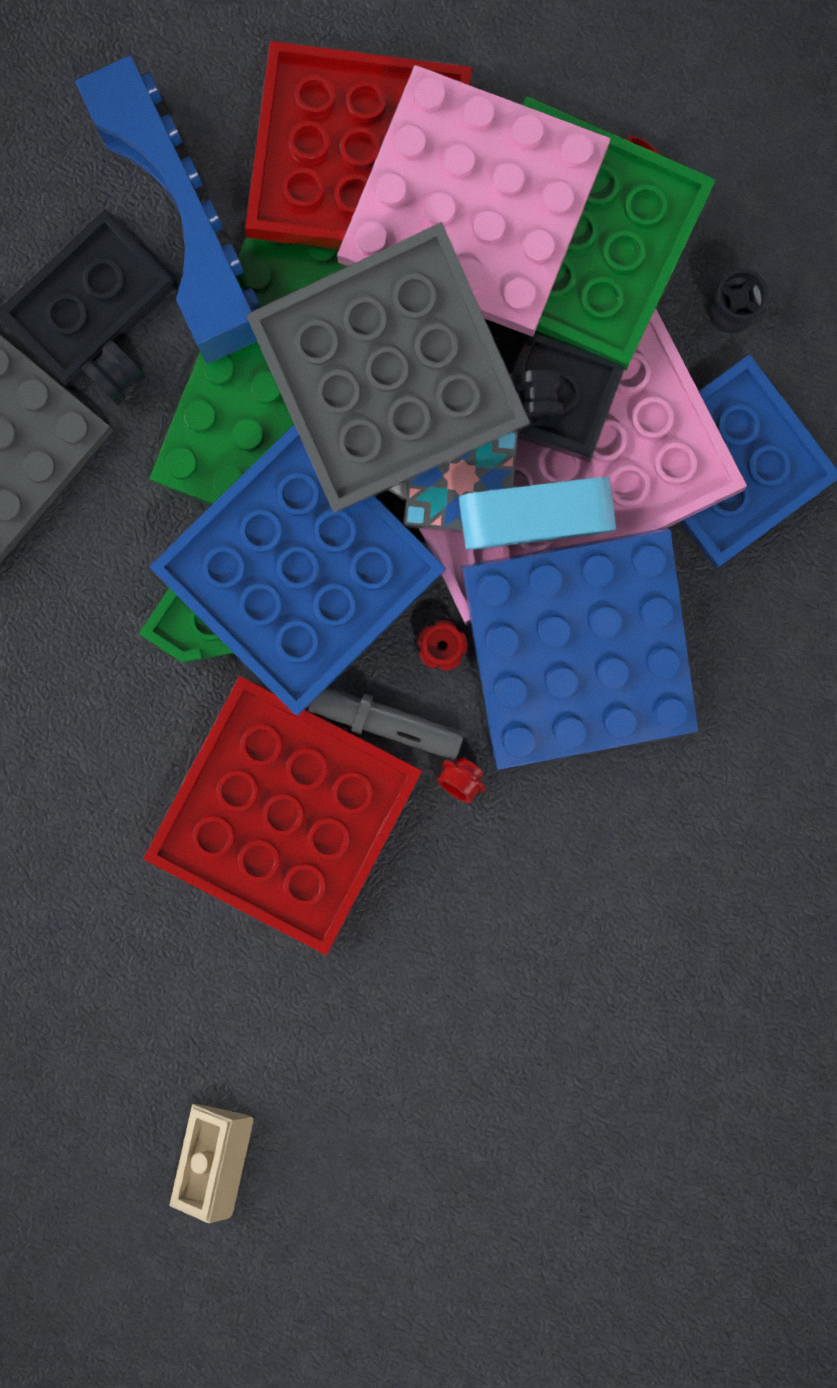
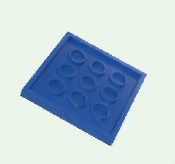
[149,424,446,716]
[461,528,698,770]

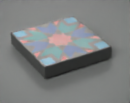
[403,431,518,533]

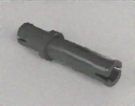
[309,687,464,761]

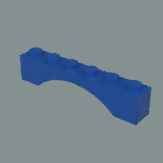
[75,55,261,364]

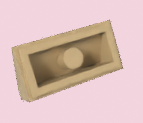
[169,1104,253,1224]

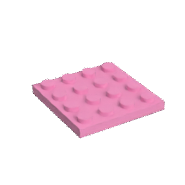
[337,65,611,337]

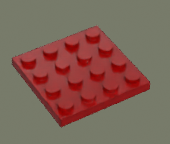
[245,41,472,249]
[143,676,422,955]

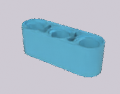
[459,477,616,550]

